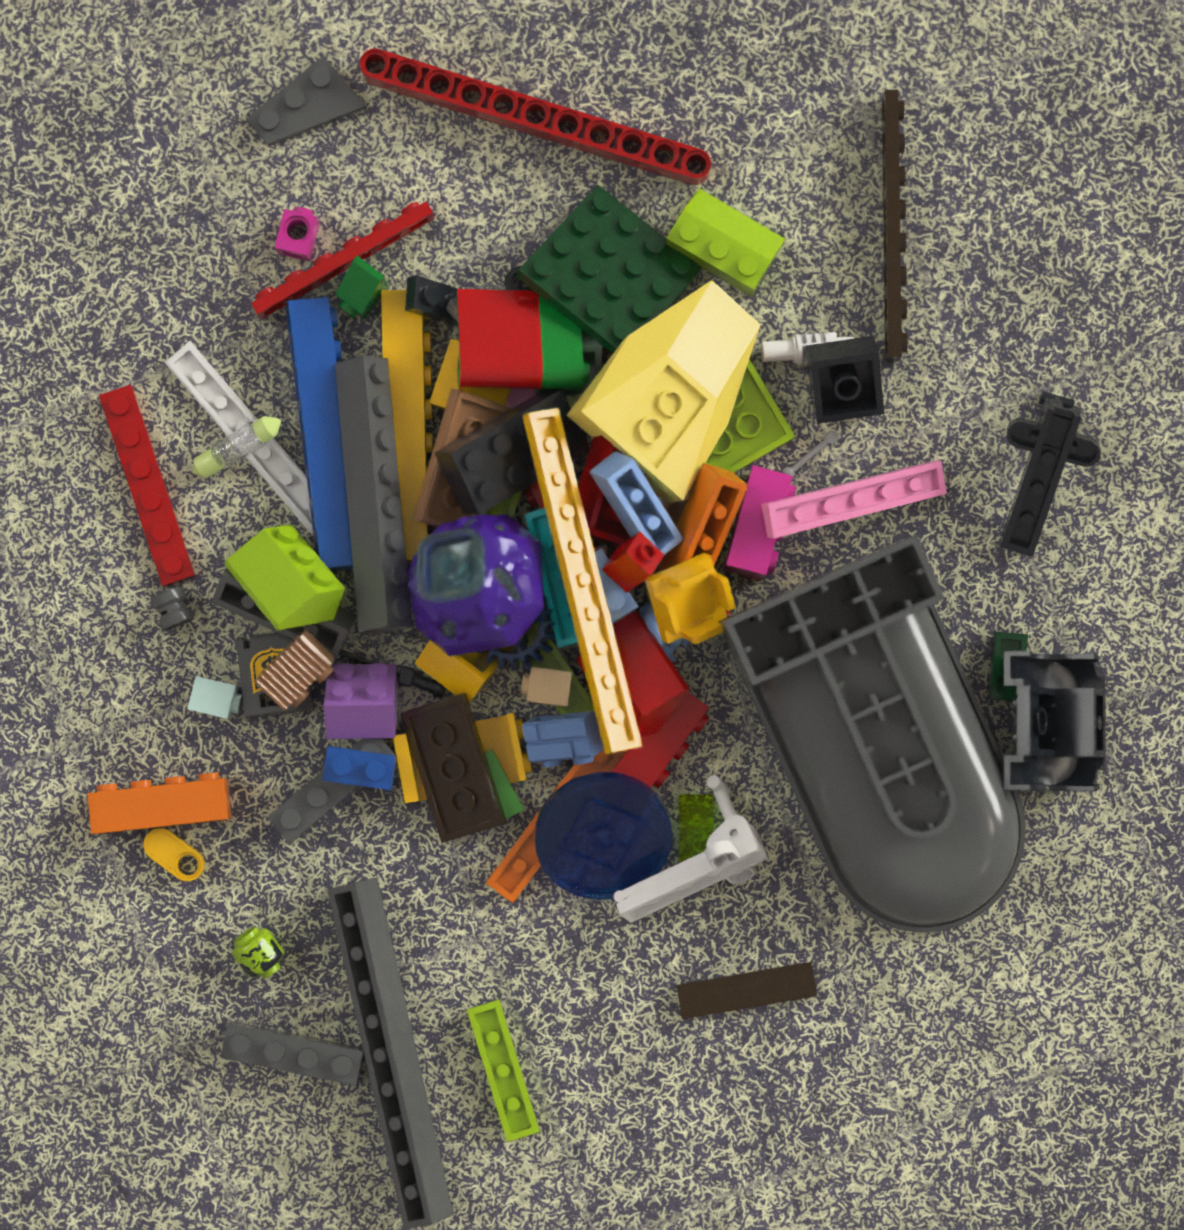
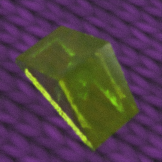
[678,794,714,862]

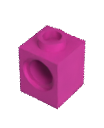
[274,207,320,262]

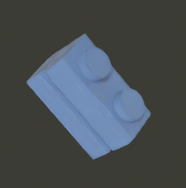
[522,711,604,767]

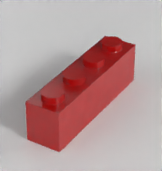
[596,692,710,818]

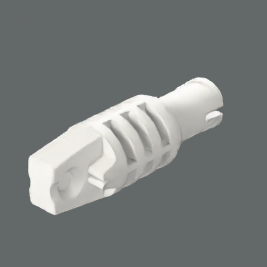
[761,332,855,365]

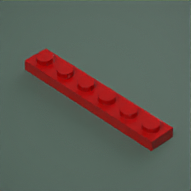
[251,201,435,320]
[99,384,196,587]

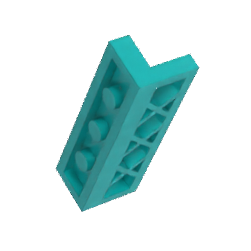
[525,508,579,648]

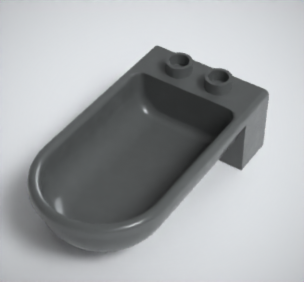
[719,535,1026,932]

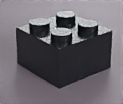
[806,336,885,424]

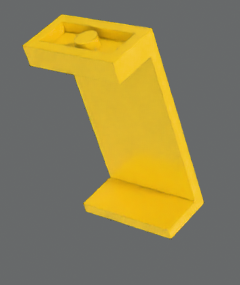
[393,713,532,804]

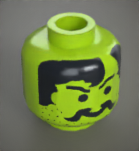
[232,926,284,979]

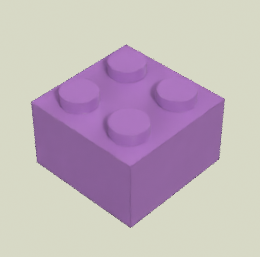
[324,663,398,739]

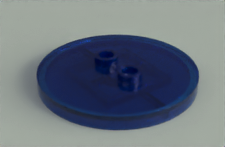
[534,772,672,900]

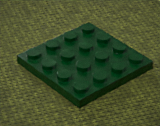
[516,185,702,354]

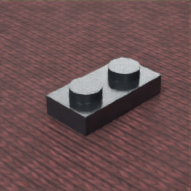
[405,275,458,326]

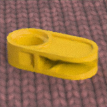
[143,828,205,881]

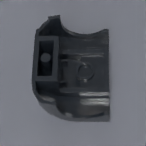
[1004,651,1106,791]

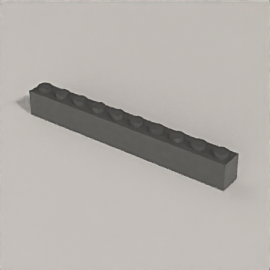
[327,878,454,1229]

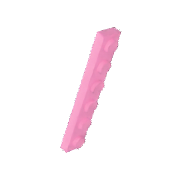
[761,461,947,538]

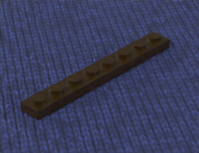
[882,90,908,362]

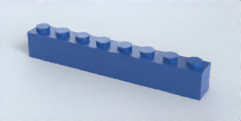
[285,297,353,572]

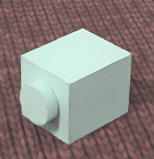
[187,676,243,720]

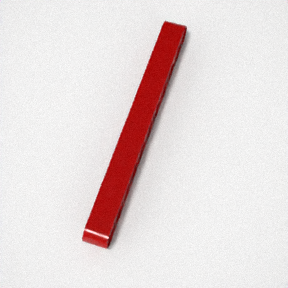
[360,48,711,185]

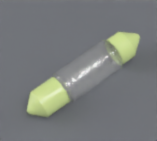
[192,416,281,478]

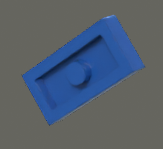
[322,746,397,790]

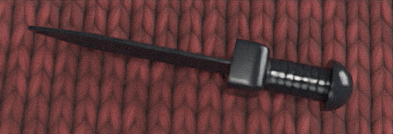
[339,650,446,698]

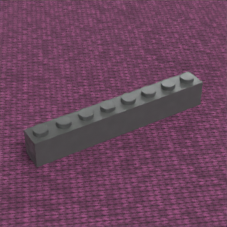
[335,355,412,634]

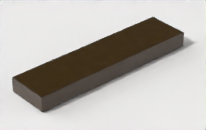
[676,962,817,1019]

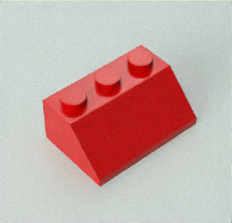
[576,611,690,736]

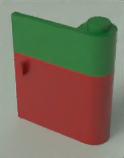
[457,289,590,390]

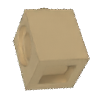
[521,667,572,708]

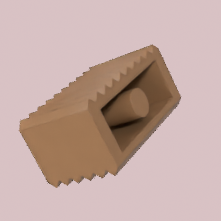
[254,629,334,711]

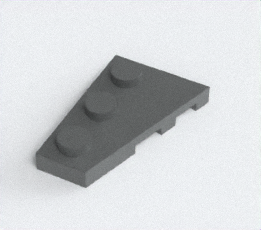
[246,56,367,147]

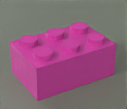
[723,465,796,581]

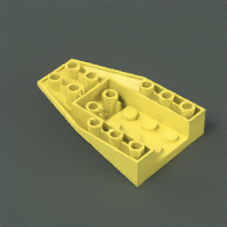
[567,280,761,503]

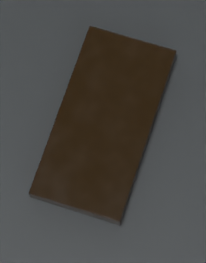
[400,692,507,843]

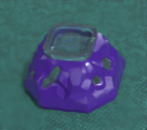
[408,514,544,656]

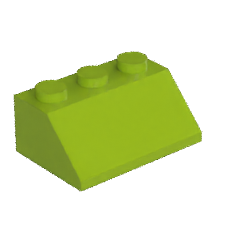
[665,188,786,297]
[224,524,345,630]

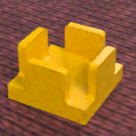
[645,553,735,644]

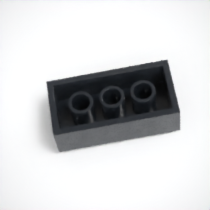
[434,389,590,515]

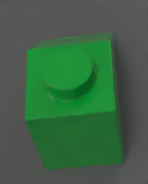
[335,256,389,320]

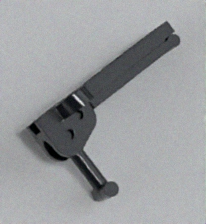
[1000,391,1101,557]

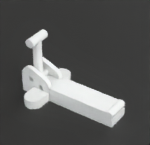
[614,775,768,923]

